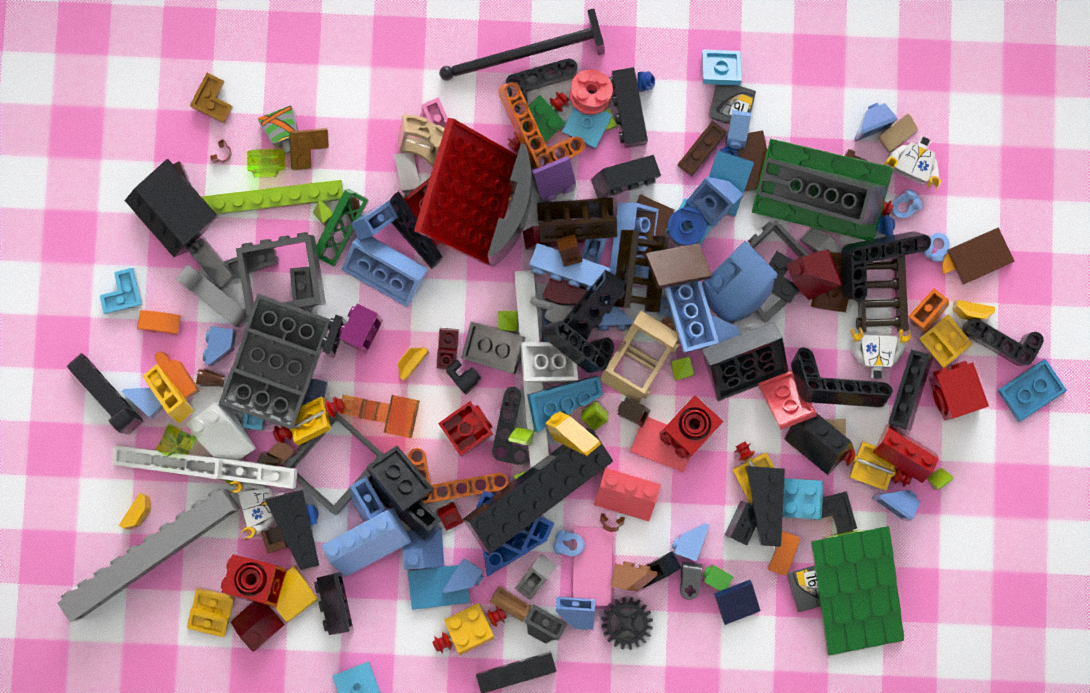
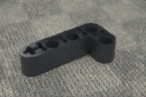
[506,58,577,113]
[962,319,1044,366]
[543,321,614,373]
[492,387,528,465]

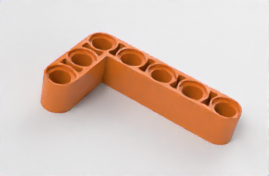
[498,83,585,170]
[408,448,509,504]

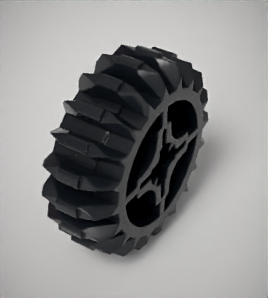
[601,597,653,650]

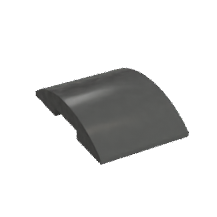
[488,143,532,267]
[219,294,330,430]

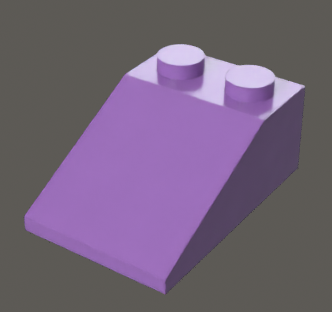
[532,156,576,202]

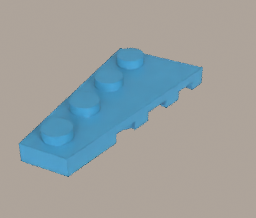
[527,376,603,433]

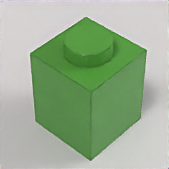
[702,564,734,591]

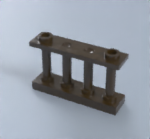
[537,197,617,243]
[613,230,669,313]
[856,255,909,333]

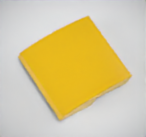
[919,314,973,368]
[275,566,319,623]
[187,588,235,638]

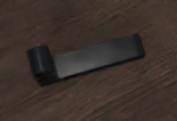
[841,231,931,302]
[791,347,893,408]
[67,353,144,435]

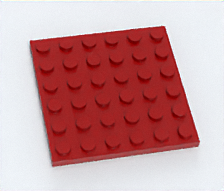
[414,118,517,265]

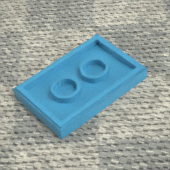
[709,150,754,217]
[997,359,1067,422]
[408,565,470,610]

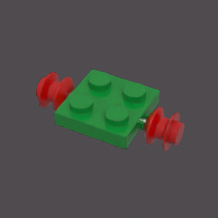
[507,92,569,152]

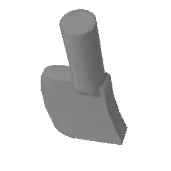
[530,296,573,323]

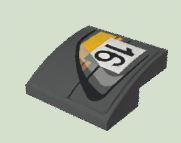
[708,85,756,123]
[787,566,820,613]

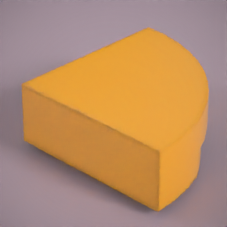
[941,253,955,275]

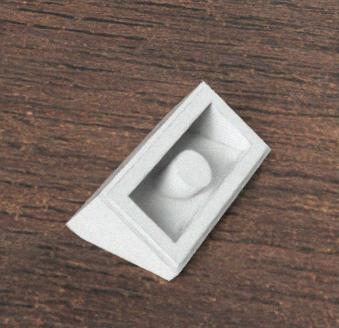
[394,152,420,193]

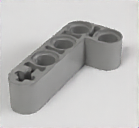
[176,264,247,327]

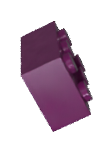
[338,303,383,354]

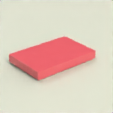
[758,371,817,430]
[630,417,689,473]

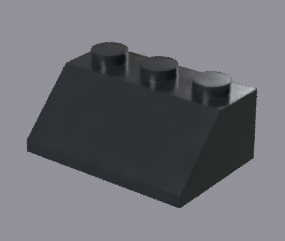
[784,413,854,476]
[314,572,353,635]

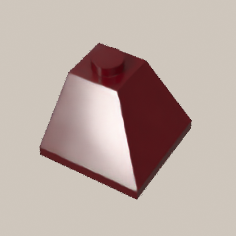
[786,249,842,300]
[230,602,285,652]

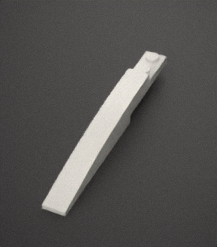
[112,445,298,489]

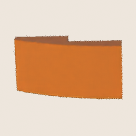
[137,310,181,335]
[768,531,800,576]

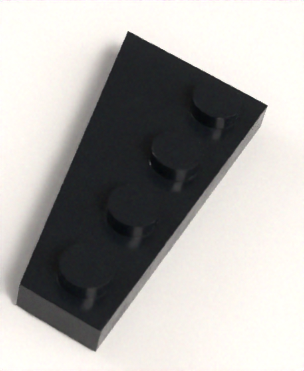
[389,191,443,269]
[745,466,785,547]
[264,490,319,570]

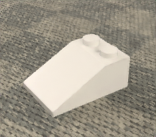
[521,342,578,384]
[187,402,256,460]

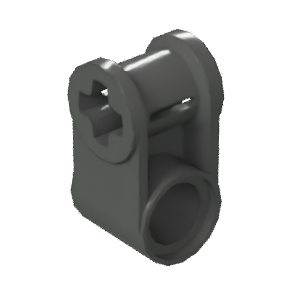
[680,562,702,600]

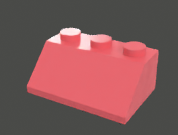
[594,468,661,522]

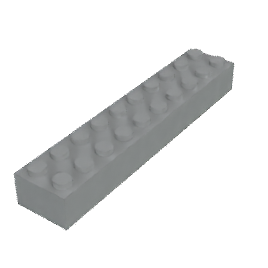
[57,489,240,622]

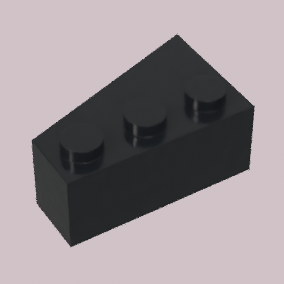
[591,155,661,198]

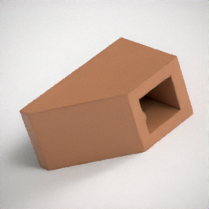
[611,561,658,592]

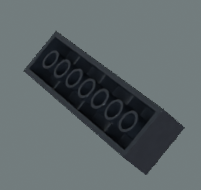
[463,428,613,554]

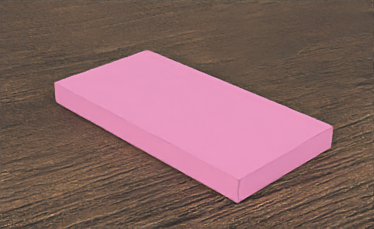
[573,527,613,606]

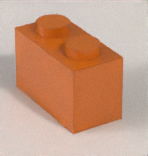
[908,288,949,333]

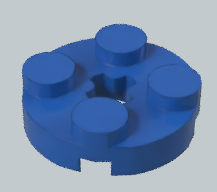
[667,207,706,246]

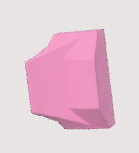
[419,97,448,128]

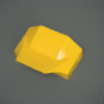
[952,300,996,321]
[397,347,429,382]
[118,493,151,530]

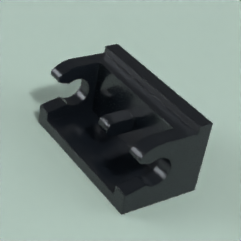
[724,501,756,546]

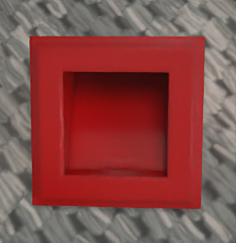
[436,502,463,531]

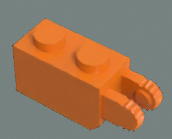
[154,351,200,400]

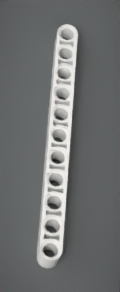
[514,270,549,468]

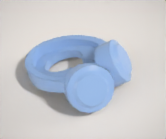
[892,189,923,218]
[923,233,950,262]
[553,529,585,556]

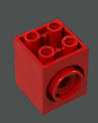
[928,361,989,421]
[659,395,724,460]
[438,401,493,457]
[221,554,287,607]

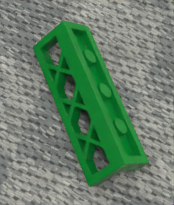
[316,188,369,267]

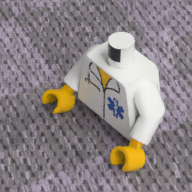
[883,136,941,190]
[850,328,911,379]
[229,481,284,541]

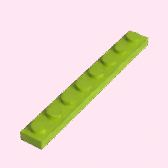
[201,180,343,215]

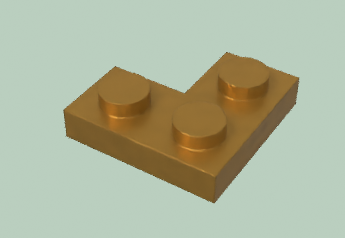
[189,73,233,124]
[289,128,329,170]

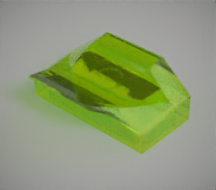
[246,149,286,178]
[155,423,196,456]

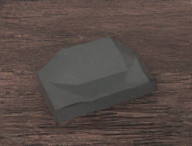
[290,267,314,300]
[524,604,568,644]

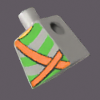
[258,105,299,154]

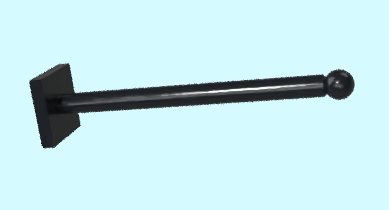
[439,8,605,81]

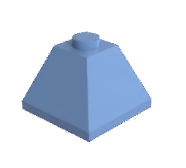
[854,103,898,142]
[686,177,743,227]
[872,490,921,521]
[403,528,444,570]

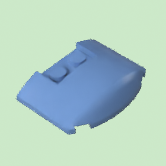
[702,241,778,323]

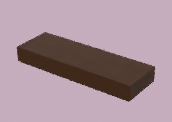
[677,121,727,177]

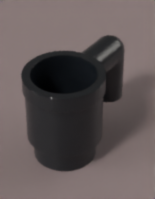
[446,359,482,395]

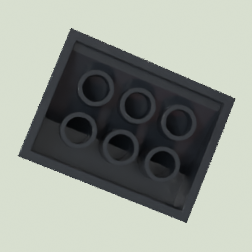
[124,159,218,257]
[702,322,789,401]

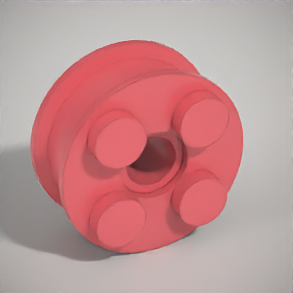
[569,69,613,115]

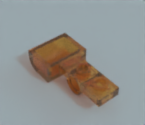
[338,394,420,439]

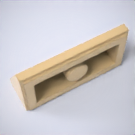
[877,113,918,153]

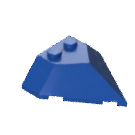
[476,490,555,577]

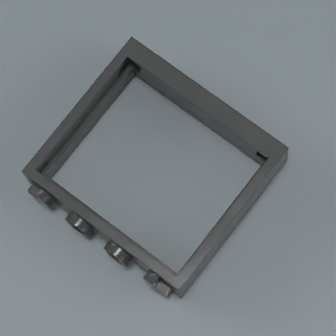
[747,220,809,323]
[236,232,326,317]
[284,412,384,516]

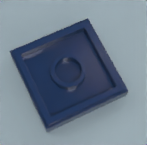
[714,579,761,625]

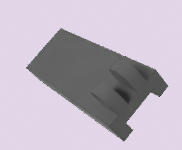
[188,238,236,289]
[224,248,279,279]

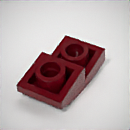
[436,328,459,369]

